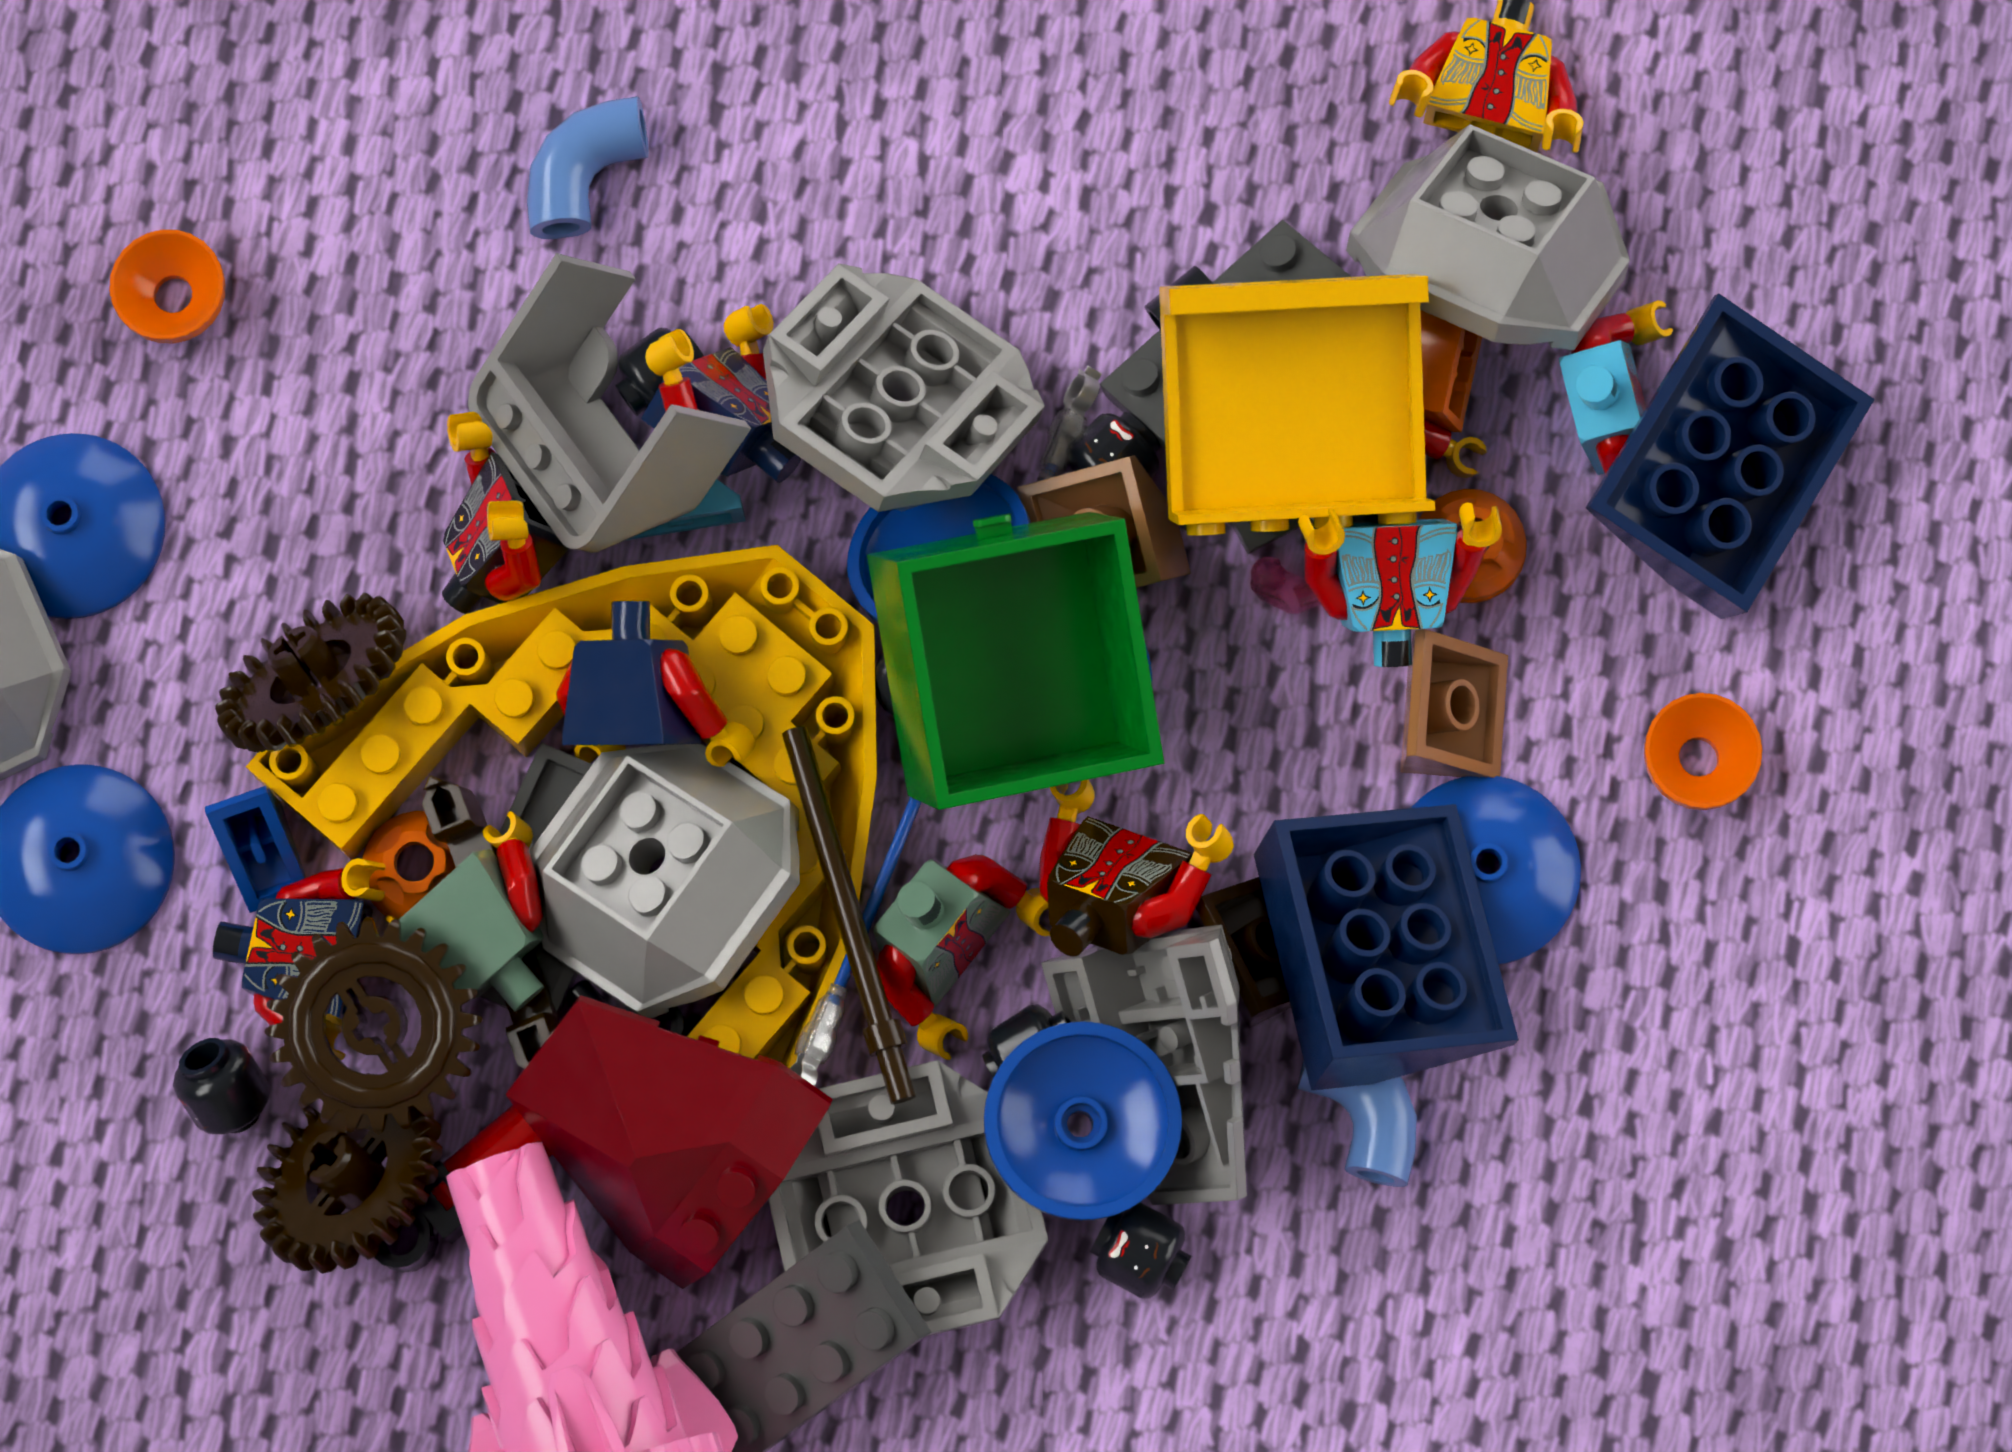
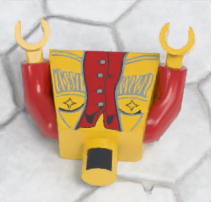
[1388,0,1584,153]

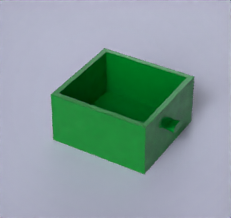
[867,512,1165,810]

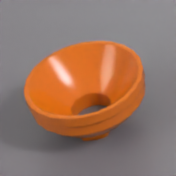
[109,229,226,344]
[1419,489,1527,603]
[1644,693,1762,810]
[363,811,456,919]

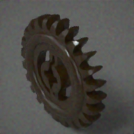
[215,593,406,753]
[264,917,483,1135]
[252,1073,443,1274]

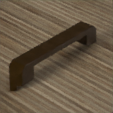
[422,775,560,1068]

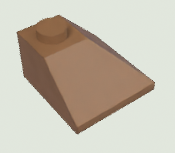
[1017,455,1191,588]

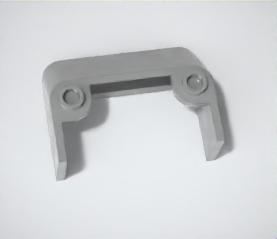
[468,253,751,553]

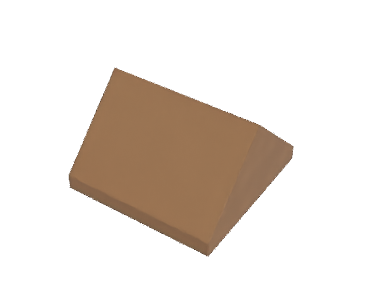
[1400,629,1508,778]

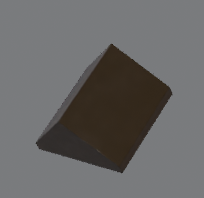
[1192,877,1291,1028]

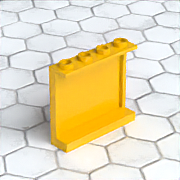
[1159,274,1435,536]

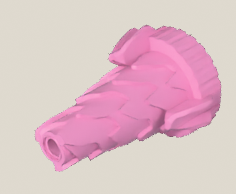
[446,1142,738,1452]

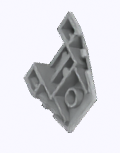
[1041,925,1247,1205]

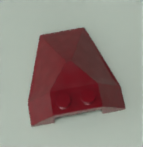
[505,995,833,1289]

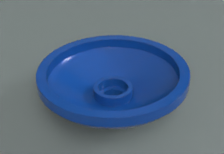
[0,433,166,619]
[847,474,1031,623]
[0,764,175,954]
[1411,776,1581,965]
[984,1022,1182,1221]

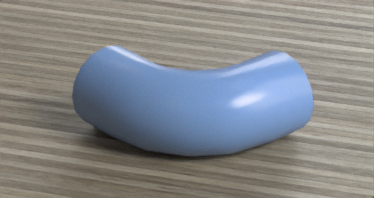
[527,96,649,239]
[1297,1060,1417,1187]

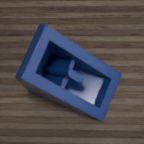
[205,786,306,913]

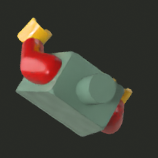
[383,811,544,1012]
[873,854,1050,1060]

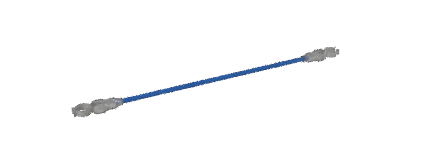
[790,366,1102,1086]

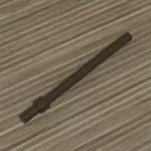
[782,726,916,1105]

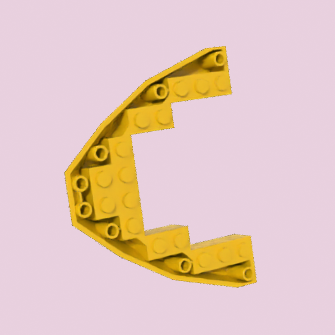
[245,545,877,1068]

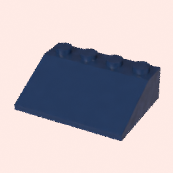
[1586,293,1875,619]
[1253,804,1519,1091]

